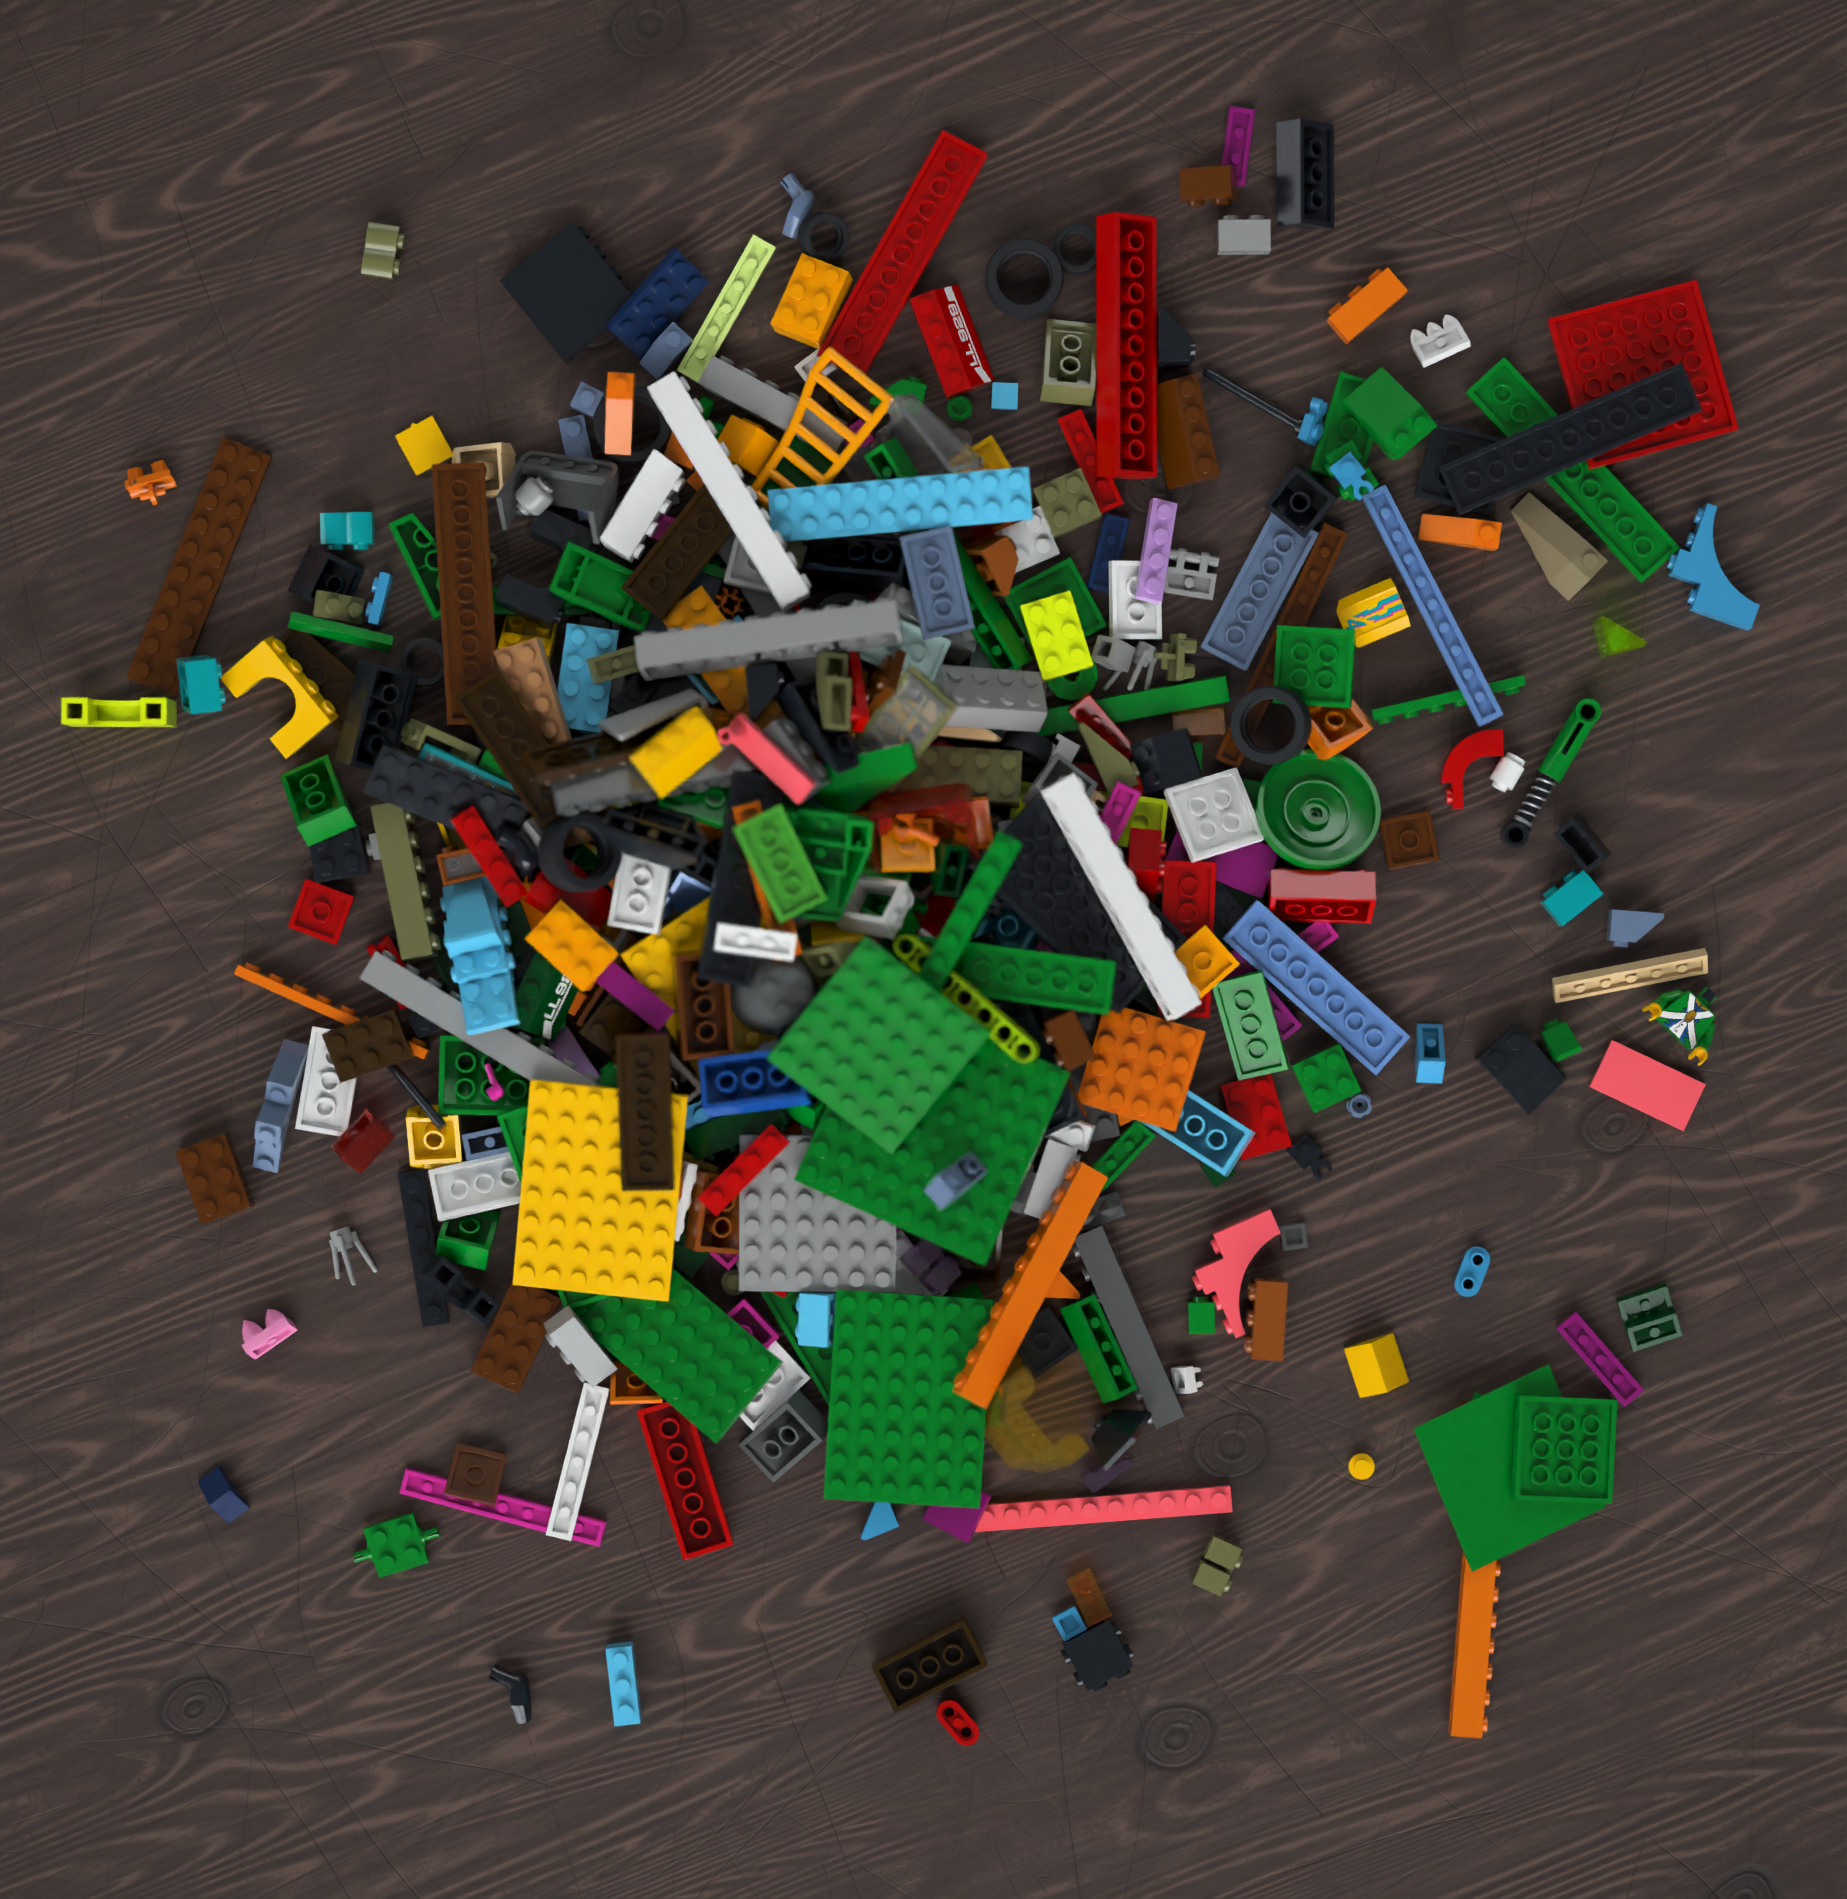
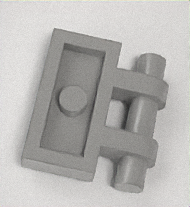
[1164,548,1219,601]

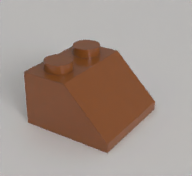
[964,534,1019,597]

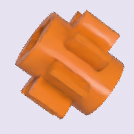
[713,587,745,619]

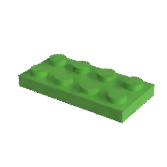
[732,804,827,923]

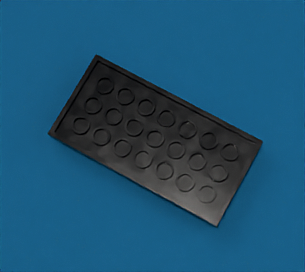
[970,792,1187,1014]

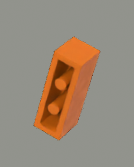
[1326,267,1408,345]

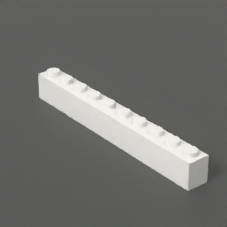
[647,371,812,613]
[1040,774,1201,1020]

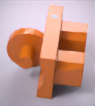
[124,460,177,506]

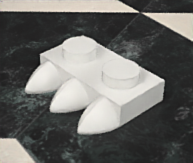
[1411,315,1471,368]

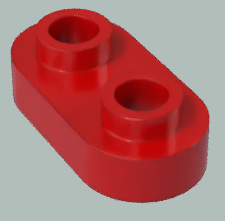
[936,1699,979,1746]

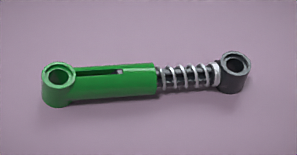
[1500,698,1601,848]

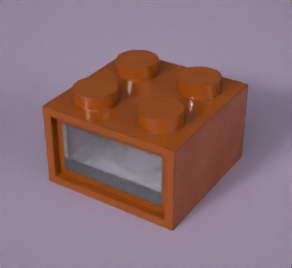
[436,846,485,886]

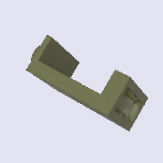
[400,718,481,764]

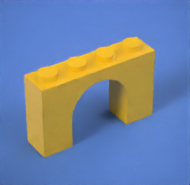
[220,636,339,759]

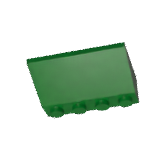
[438,1035,547,1115]

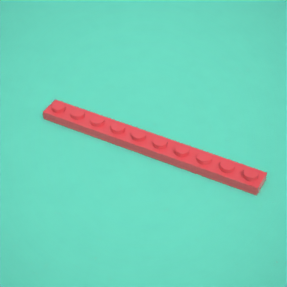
[975,1485,1232,1532]

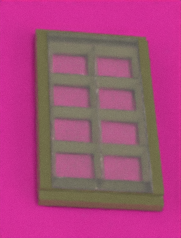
[854,665,958,793]

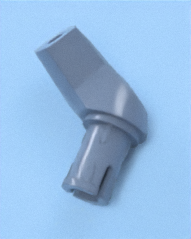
[780,173,815,239]

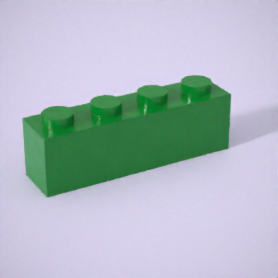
[1060,1294,1138,1403]

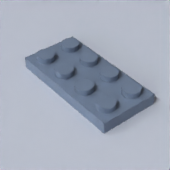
[899,526,975,640]

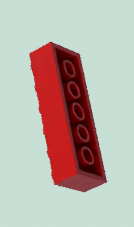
[637,1400,734,1561]

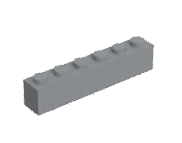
[698,355,848,454]

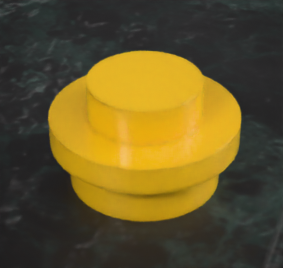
[1348,1453,1375,1480]

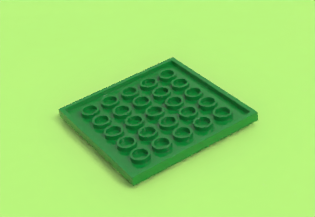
[767,935,991,1154]

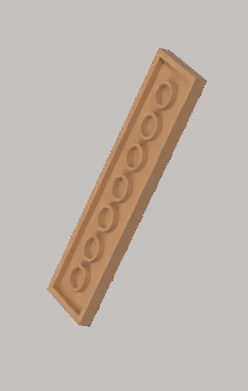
[493,637,594,849]

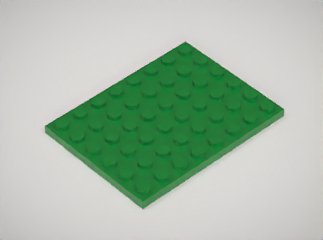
[823,1290,993,1508]

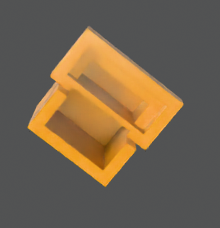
[717,415,780,477]

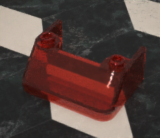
[867,783,980,874]

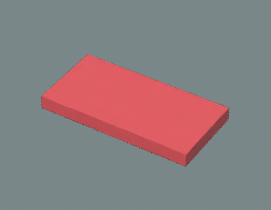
[1589,1040,1706,1131]

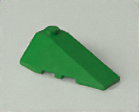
[815,742,918,812]

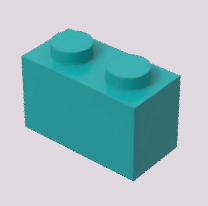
[1540,869,1603,926]

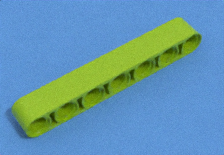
[893,934,1040,1062]

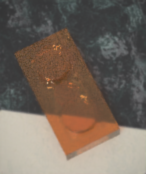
[1066,1567,1112,1627]

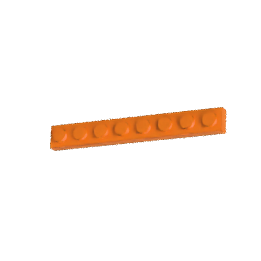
[234,962,431,1060]

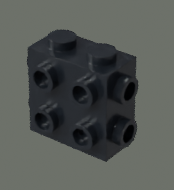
[1061,1617,1135,1692]

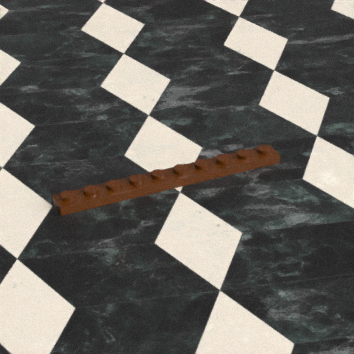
[1214,523,1348,769]

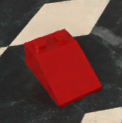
[524,857,613,933]

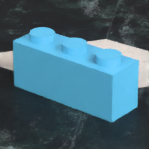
[605,1641,642,1726]

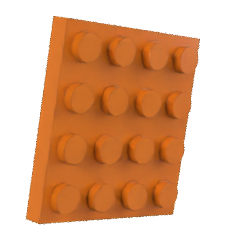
[1078,1008,1206,1132]

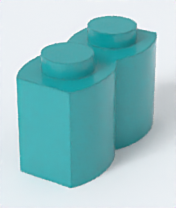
[320,512,375,551]

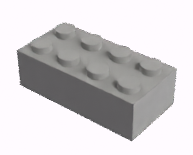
[933,665,1048,732]

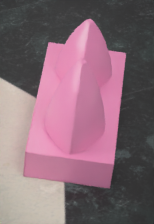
[241,1309,298,1360]

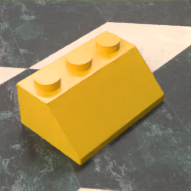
[629,707,722,799]

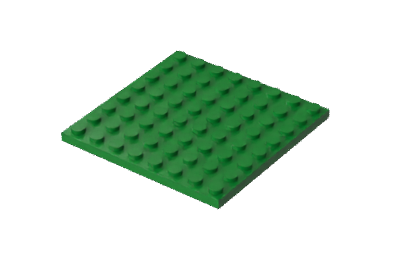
[794,1036,1071,1266]

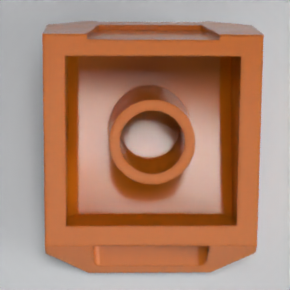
[1307,698,1373,760]

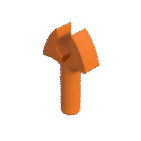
[890,814,940,846]

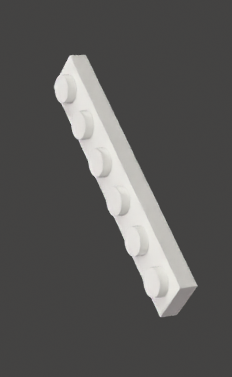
[546,1382,610,1541]

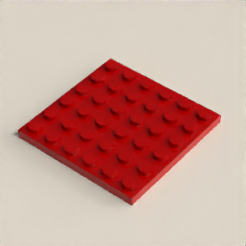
[1547,280,1739,470]

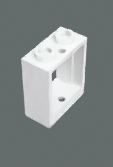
[836,874,915,939]

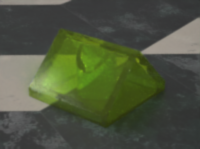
[1592,615,1647,659]

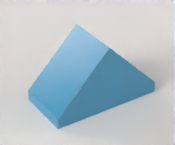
[861,1502,899,1540]

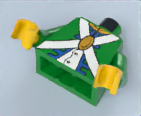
[1642,987,1717,1066]

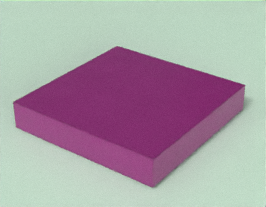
[922,1491,991,1543]

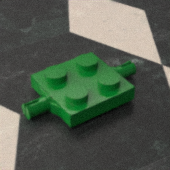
[353,1512,440,1578]

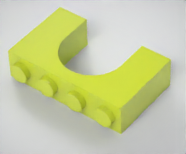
[61,698,177,727]

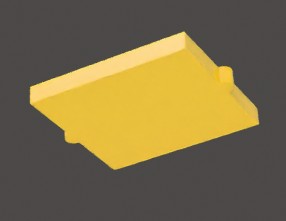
[395,416,453,476]

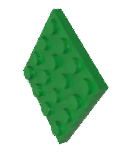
[1511,1395,1618,1504]

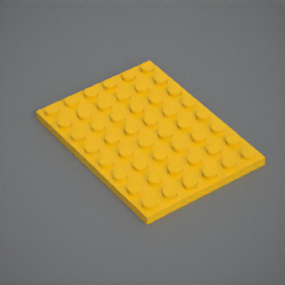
[513,1079,688,1301]

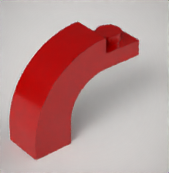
[1439,729,1504,810]

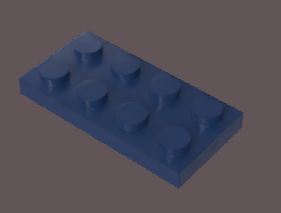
[605,247,709,360]

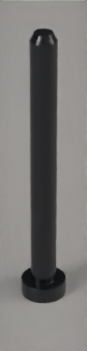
[1202,368,1304,436]

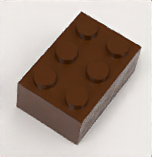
[1041,1008,1096,1071]
[175,1133,255,1225]

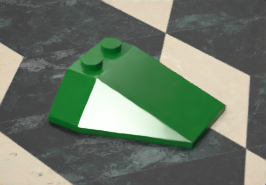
[783,807,874,922]

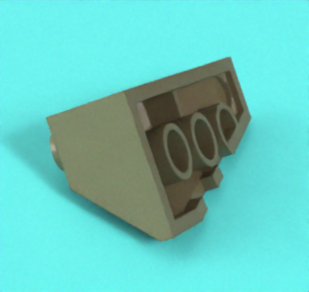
[1511,492,1608,601]

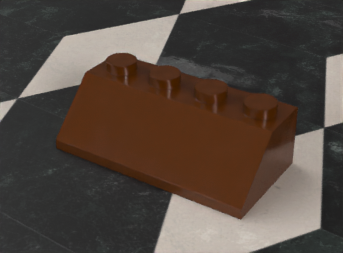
[1157,374,1220,490]

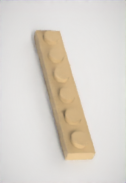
[1552,948,1708,1003]

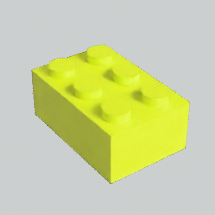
[1020,590,1093,682]

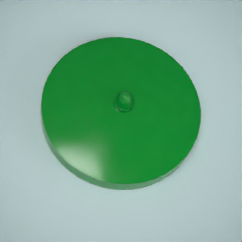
[1255,749,1381,870]

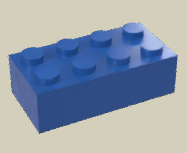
[698,1050,811,1117]

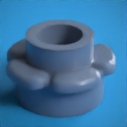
[1346,1093,1372,1118]

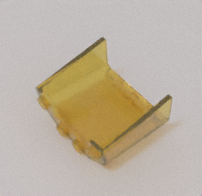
[985,1359,1090,1472]

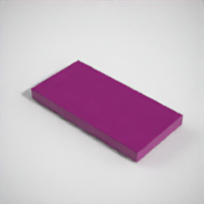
[1165,828,1279,899]

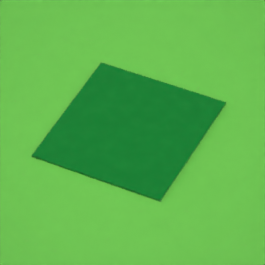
[1413,1364,1606,1572]

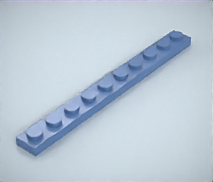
[1362,485,1503,727]

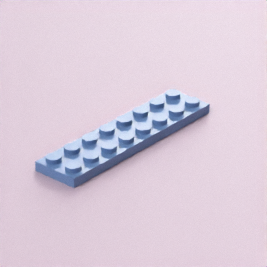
[1222,899,1410,1075]

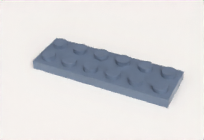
[1200,512,1319,672]

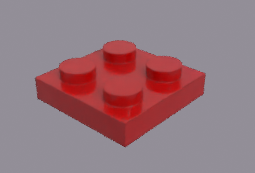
[288,879,355,945]

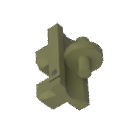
[1154,633,1197,681]

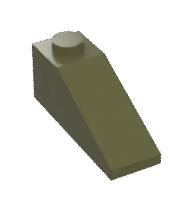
[1076,721,1140,796]

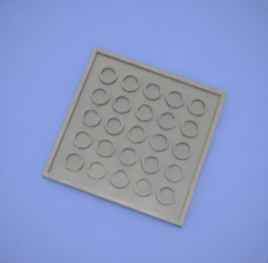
[739,1134,896,1292]

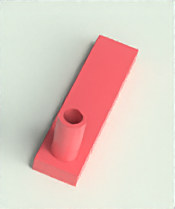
[718,713,817,804]

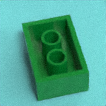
[280,754,356,847]

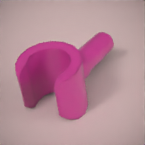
[484,1063,504,1101]

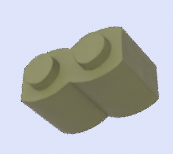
[361,222,405,280]

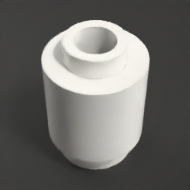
[1489,752,1525,792]

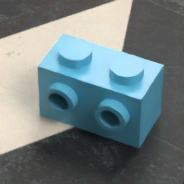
[795,1292,836,1348]

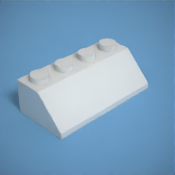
[600,449,686,563]

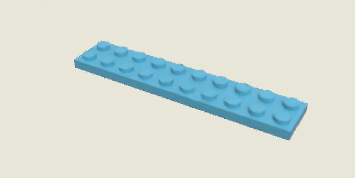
[768,467,1033,542]

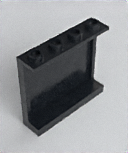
[500,222,635,365]

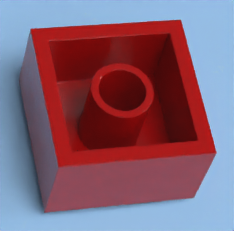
[1125,827,1166,903]

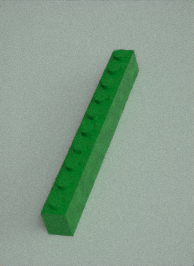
[864,437,1033,670]

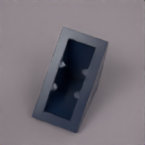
[198,1466,250,1523]

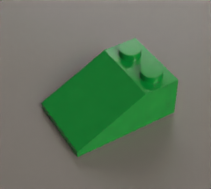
[1342,367,1437,460]

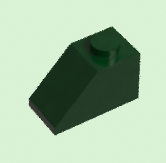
[930,837,969,897]

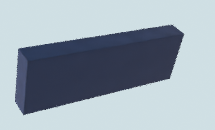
[1086,512,1130,594]

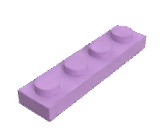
[1134,497,1178,604]

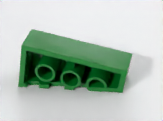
[389,513,441,621]

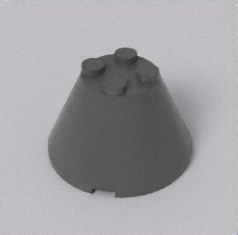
[730,936,821,1035]

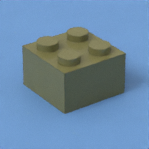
[1032,468,1102,539]

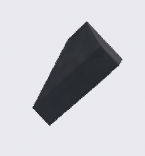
[776,674,860,775]

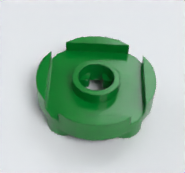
[1046,660,1098,701]

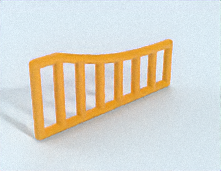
[751,347,895,511]

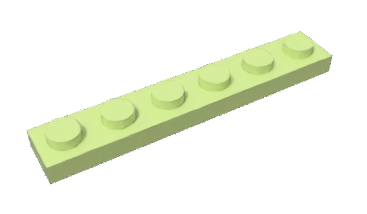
[677,235,776,383]

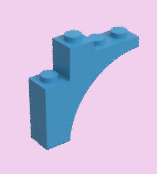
[1666,503,1760,631]

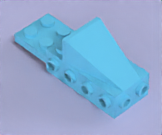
[440,876,519,1035]

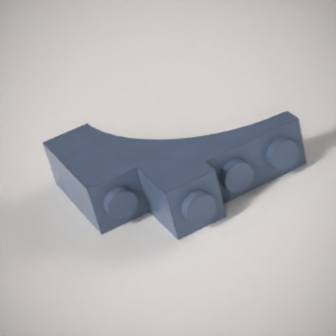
[253,1039,309,1173]

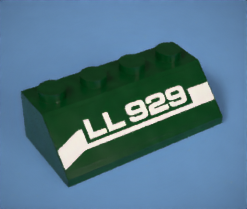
[515,950,579,1042]

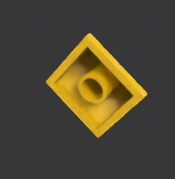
[1344,1332,1409,1398]

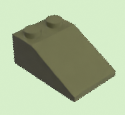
[1040,319,1096,406]

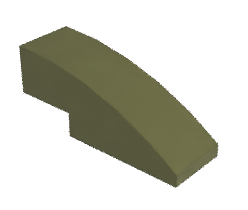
[816,651,852,731]

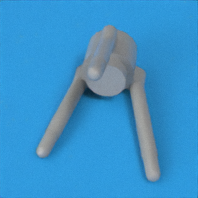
[1103,641,1158,691]
[329,1226,378,1286]

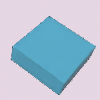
[991,382,1018,410]

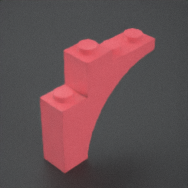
[1192,1208,1281,1338]

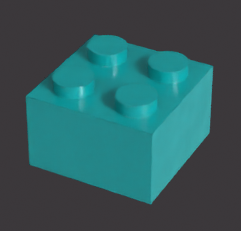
[176,655,225,714]

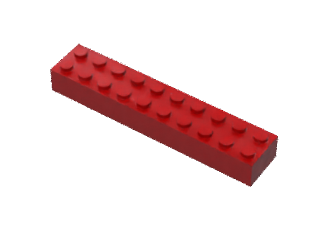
[1096,212,1157,480]

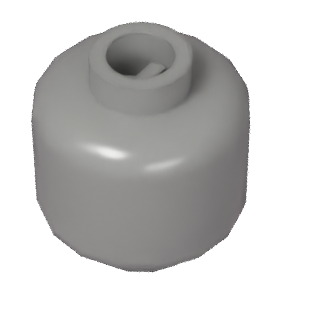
[515,477,554,516]

